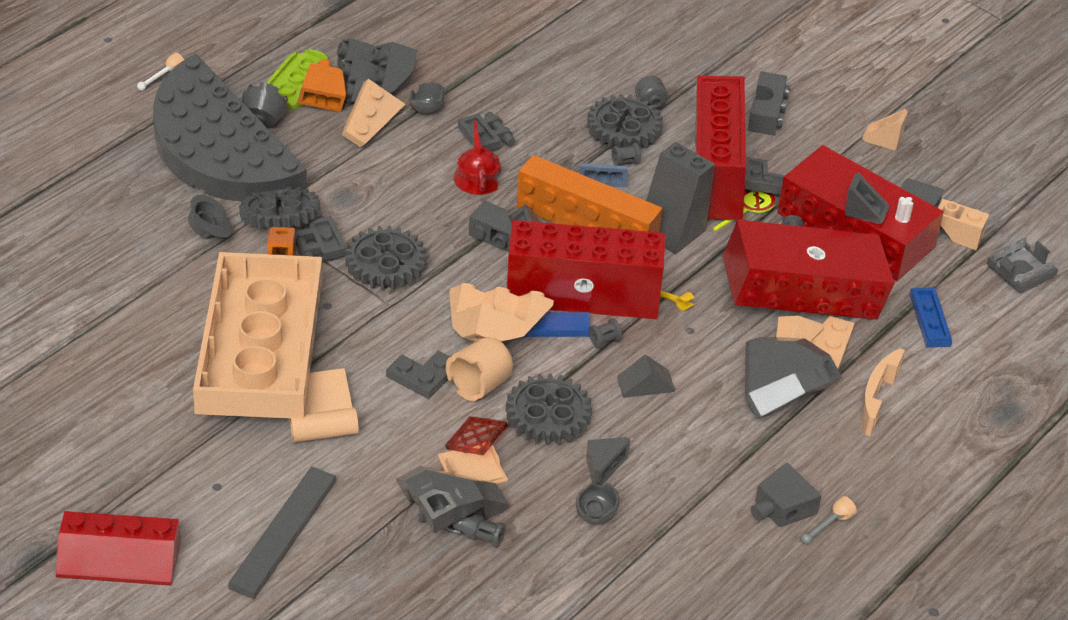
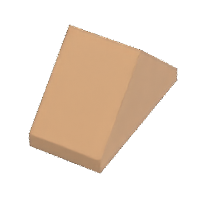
[862,109,908,151]
[776,316,824,341]

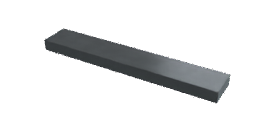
[228,466,336,599]

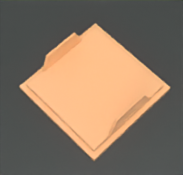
[438,441,508,484]

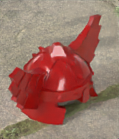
[453,120,501,195]

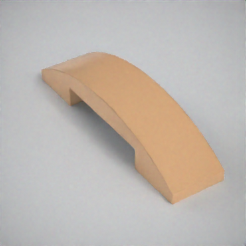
[861,349,905,436]

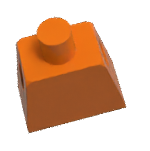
[297,59,346,112]
[267,227,296,256]

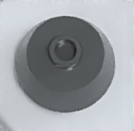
[242,82,288,128]

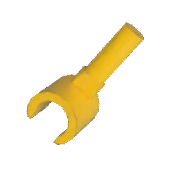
[660,290,694,311]

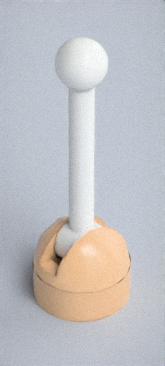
[137,52,184,91]

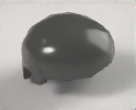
[409,83,445,114]
[576,483,619,525]

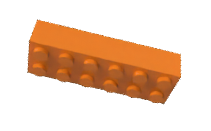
[516,155,663,232]

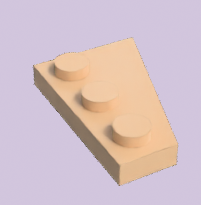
[341,79,406,148]
[810,316,855,370]

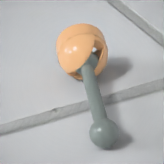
[801,496,857,544]

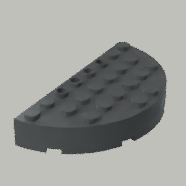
[153,53,307,201]

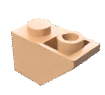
[938,199,989,250]

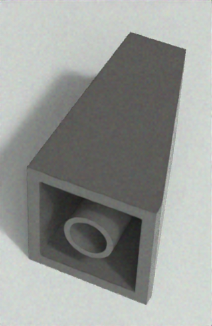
[646,142,715,255]

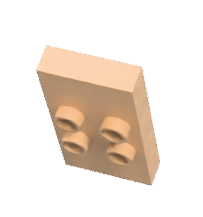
[193,252,322,419]

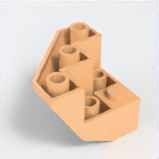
[449,283,554,342]

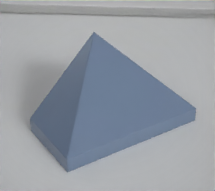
[580,163,628,187]

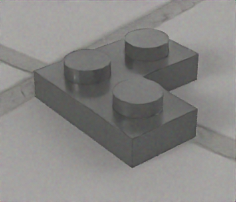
[745,157,785,196]
[386,350,450,399]

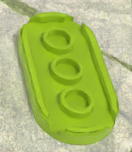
[266,49,328,110]

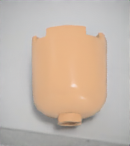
[446,337,513,402]

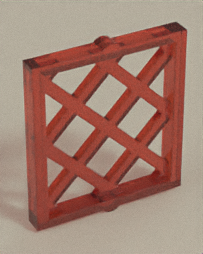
[445,416,508,455]

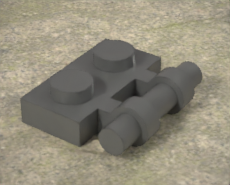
[458,111,515,151]
[293,216,347,261]

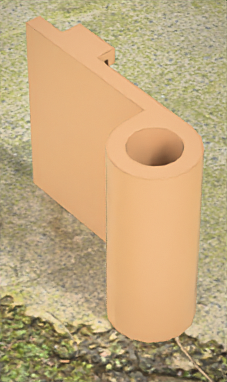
[288,368,359,443]

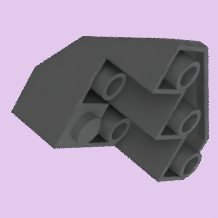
[337,38,418,103]
[745,337,843,419]
[396,466,510,533]

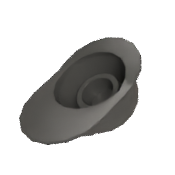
[188,195,233,238]

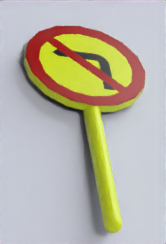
[713,190,775,231]

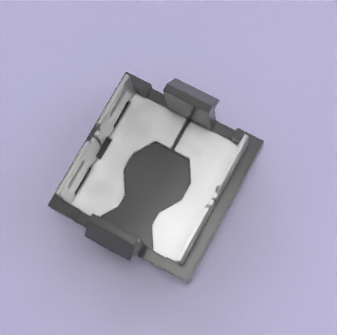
[987,236,1058,293]

